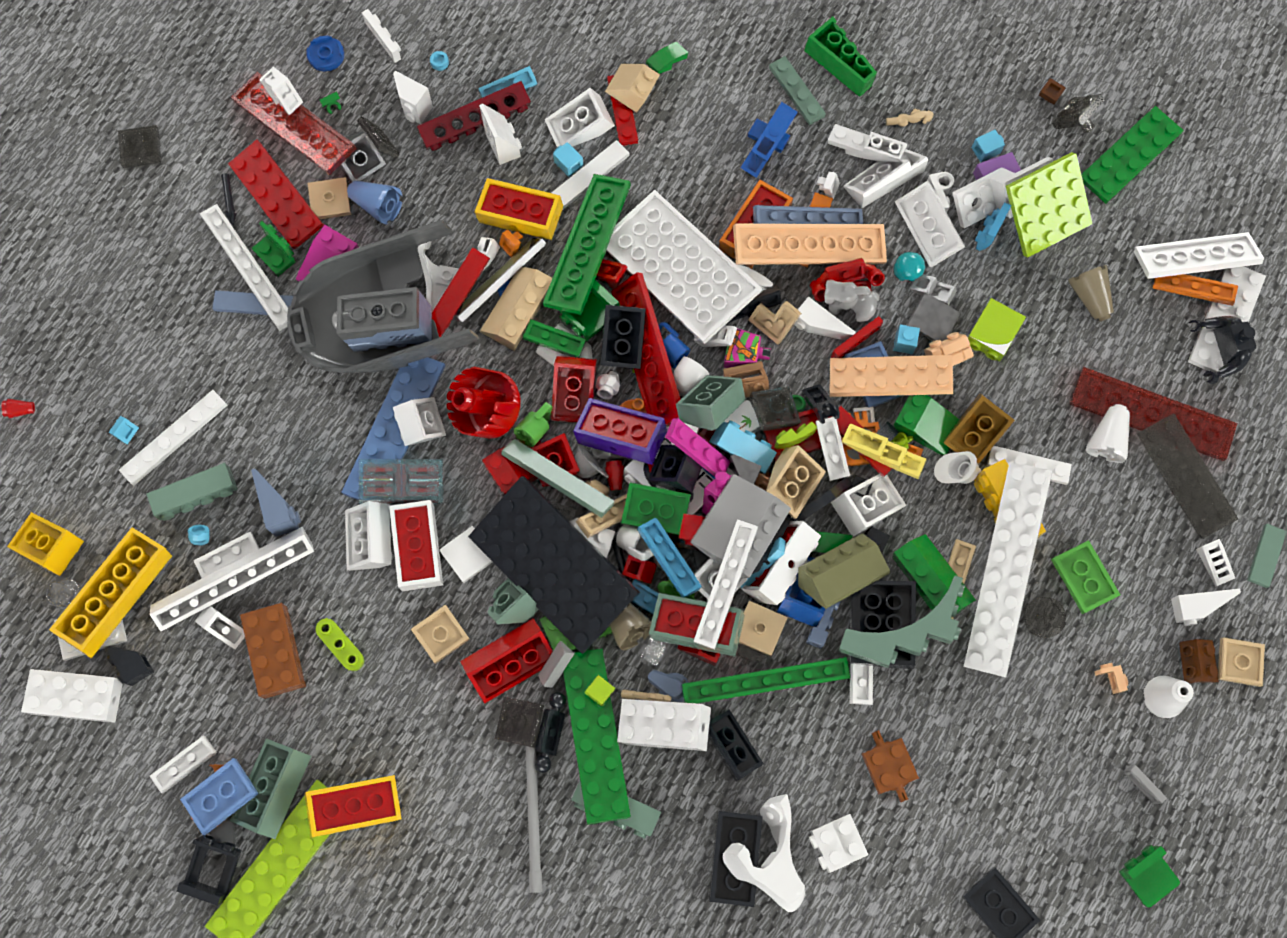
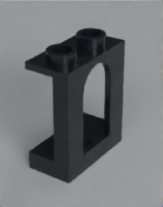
[176,835,242,906]

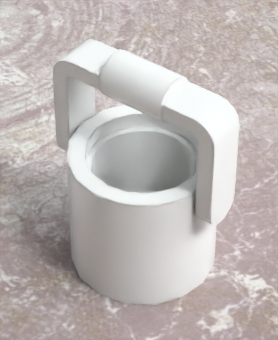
[616,524,654,561]

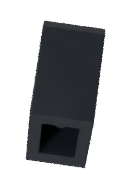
[105,646,154,686]

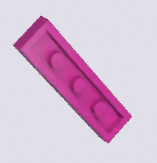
[665,418,730,477]

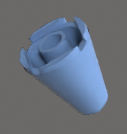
[347,181,402,224]

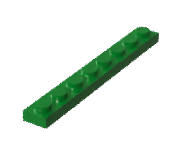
[681,657,850,704]

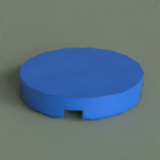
[306,36,344,72]

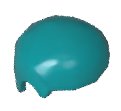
[893,252,926,281]

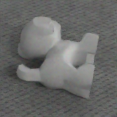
[825,280,880,322]

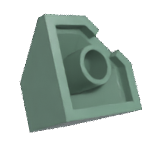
[487,578,539,624]

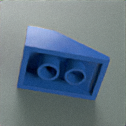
[777,556,825,627]

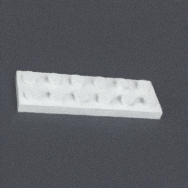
[1134,232,1264,279]
[1188,266,1266,378]

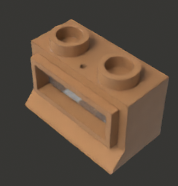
[723,361,769,398]

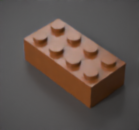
[240,603,306,699]

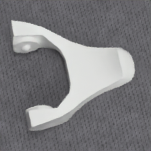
[418,237,500,312]
[723,794,805,912]

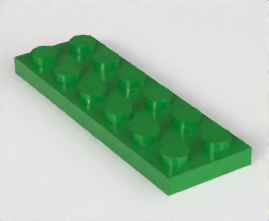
[1081,106,1184,204]

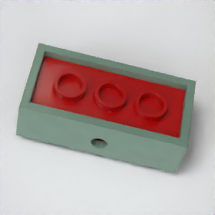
[649,593,745,657]

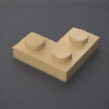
[748,301,802,345]

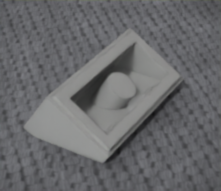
[538,641,575,688]

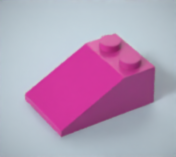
[296,225,359,281]

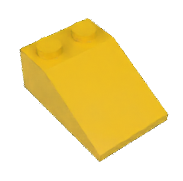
[7,512,84,576]

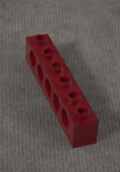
[417,81,531,151]

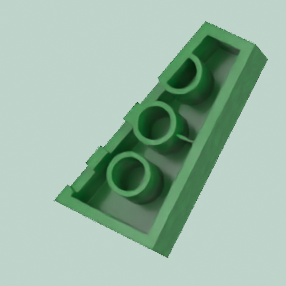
[804,16,877,97]

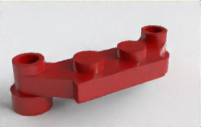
[810,258,885,302]

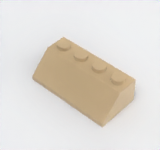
[480,267,552,351]

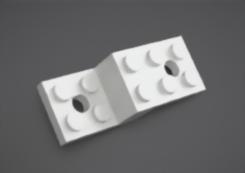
[952,157,1053,228]

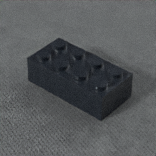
[709,811,763,907]

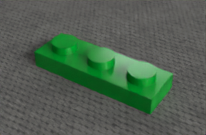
[523,319,586,358]

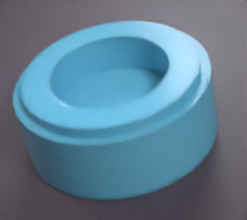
[430,51,449,71]

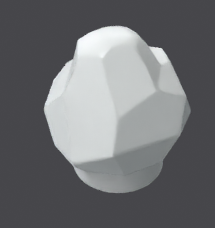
[595,371,620,399]

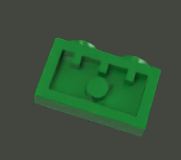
[251,221,296,277]

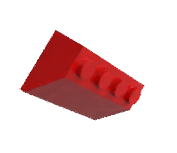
[460,618,553,704]

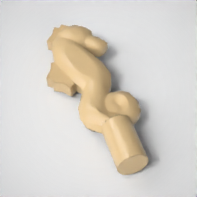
[886,109,934,127]
[621,690,671,702]

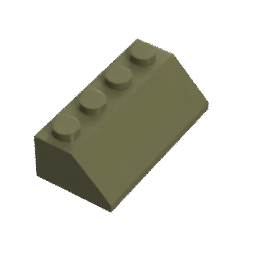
[798,533,890,609]

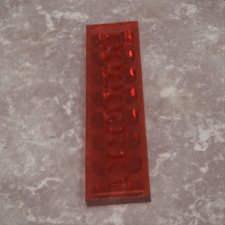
[231,72,357,175]
[1070,367,1238,461]

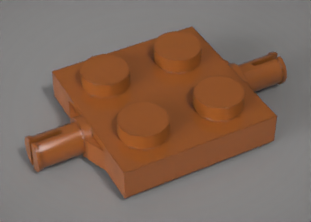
[862,730,919,803]

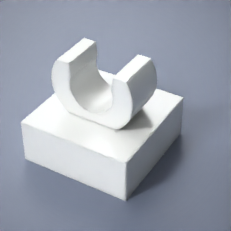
[816,172,840,199]

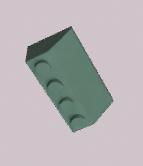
[230,738,311,839]

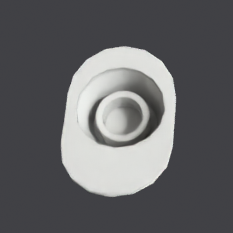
[934,451,981,484]

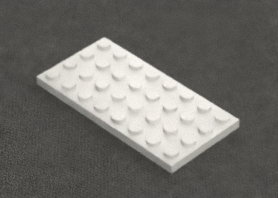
[606,190,762,344]

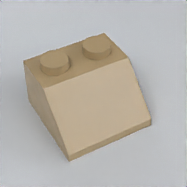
[605,64,660,113]

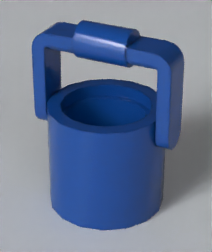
[658,322,691,368]

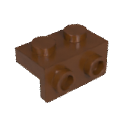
[1179,639,1219,684]

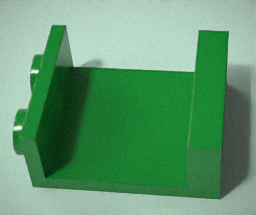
[559,280,620,341]

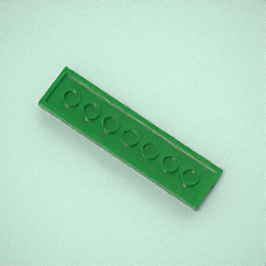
[543,174,631,315]
[563,649,631,825]

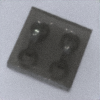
[118,125,161,168]

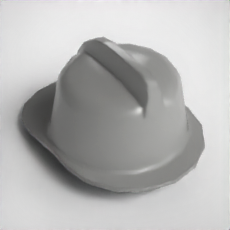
[574,444,608,478]

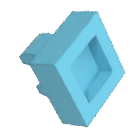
[109,416,139,445]

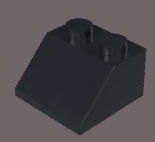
[647,445,702,493]

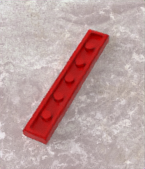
[432,247,490,338]

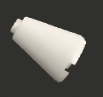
[1086,404,1130,463]
[1143,676,1194,718]

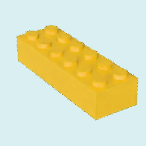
[49,527,172,658]

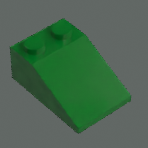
[893,395,960,456]

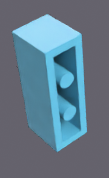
[709,420,777,473]

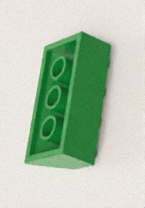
[892,534,976,618]

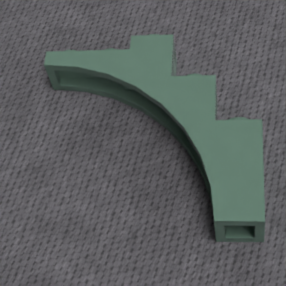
[839,576,965,668]

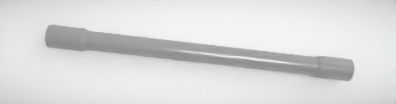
[523,715,543,893]

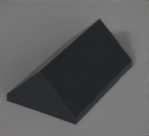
[600,305,646,369]
[708,709,764,782]

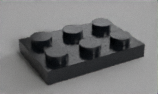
[962,867,1041,938]

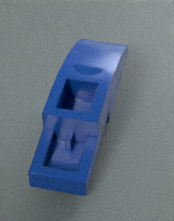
[740,102,797,178]

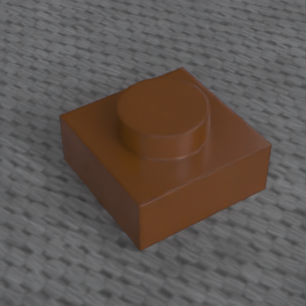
[1039,78,1066,105]

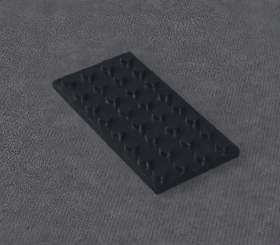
[468,476,640,654]

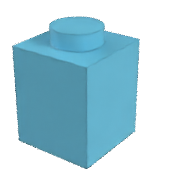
[971,130,1005,163]
[553,142,583,177]
[893,324,920,354]

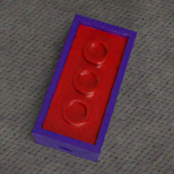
[573,398,667,465]

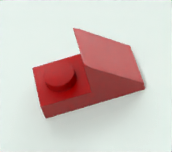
[595,259,628,289]

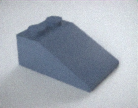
[251,469,301,537]

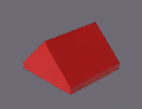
[531,433,580,487]

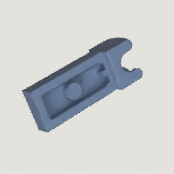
[806,601,840,649]

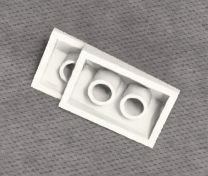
[844,149,928,208]

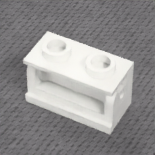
[259,67,303,115]

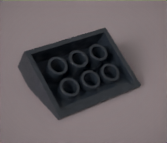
[850,580,916,669]

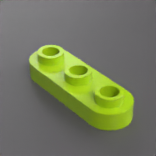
[316,618,364,671]

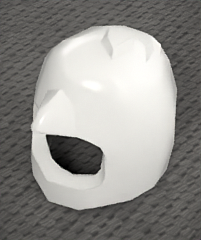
[673,356,709,397]

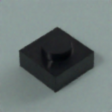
[867,527,890,553]

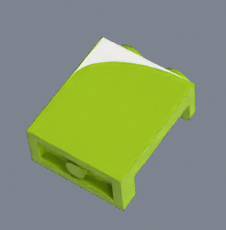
[968,298,1026,362]

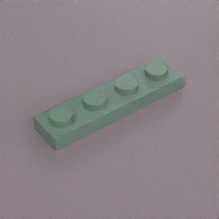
[769,56,826,125]

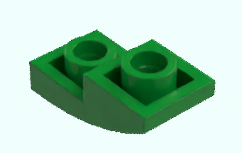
[646,42,689,74]
[812,531,853,553]

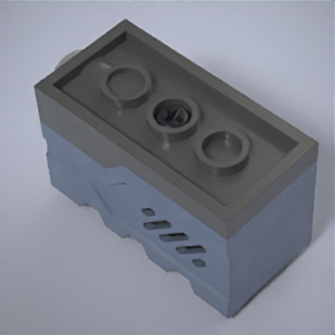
[332,287,432,352]

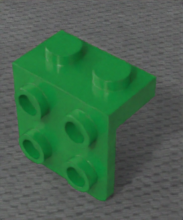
[1119,845,1180,907]

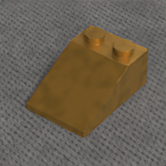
[943,393,1015,464]

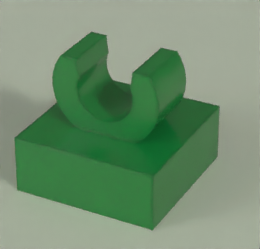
[319,91,341,114]

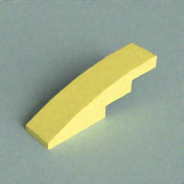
[842,424,926,479]

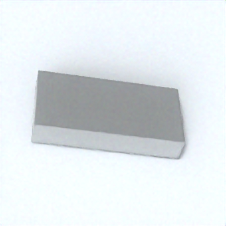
[1124,765,1167,804]

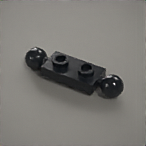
[534,692,566,773]

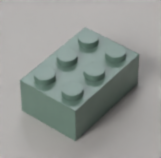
[676,375,746,430]

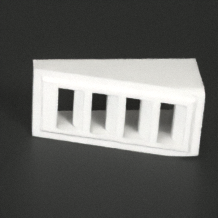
[694,325,737,347]
[1196,539,1235,587]

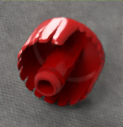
[446,366,521,439]

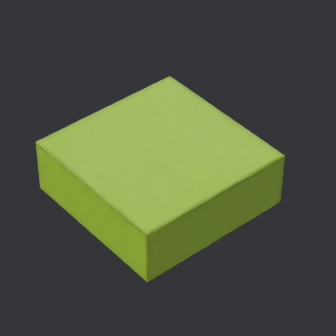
[585,675,615,706]

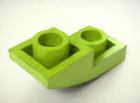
[774,422,817,450]

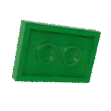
[621,482,691,535]

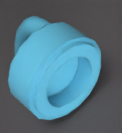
[188,525,210,546]

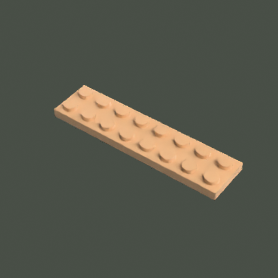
[733,224,887,265]

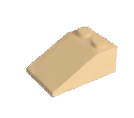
[766,445,826,519]

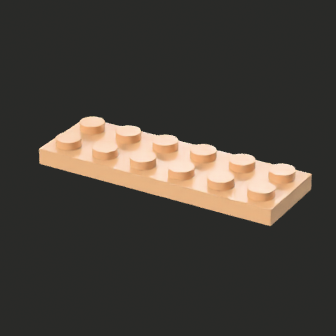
[830,355,953,397]

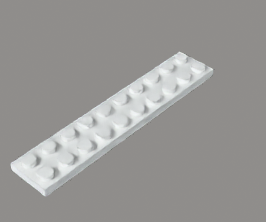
[964,462,1053,677]

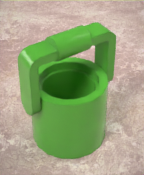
[514,402,553,447]

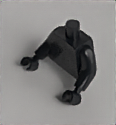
[1189,316,1256,384]

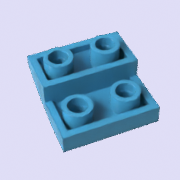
[975,202,1012,251]

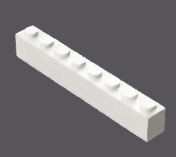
[150,527,314,631]

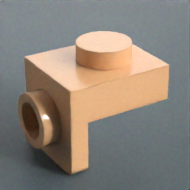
[1095,663,1128,694]

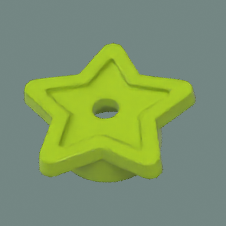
[891,433,913,449]

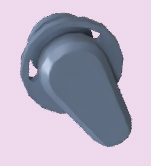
[648,670,689,703]

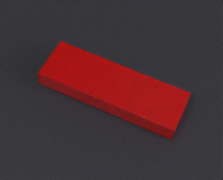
[831,316,883,358]

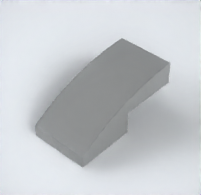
[910,274,957,305]

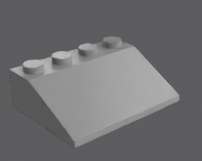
[690,474,791,579]

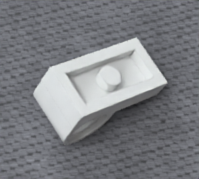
[927,172,954,213]

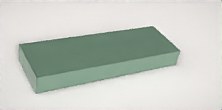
[1247,524,1287,588]

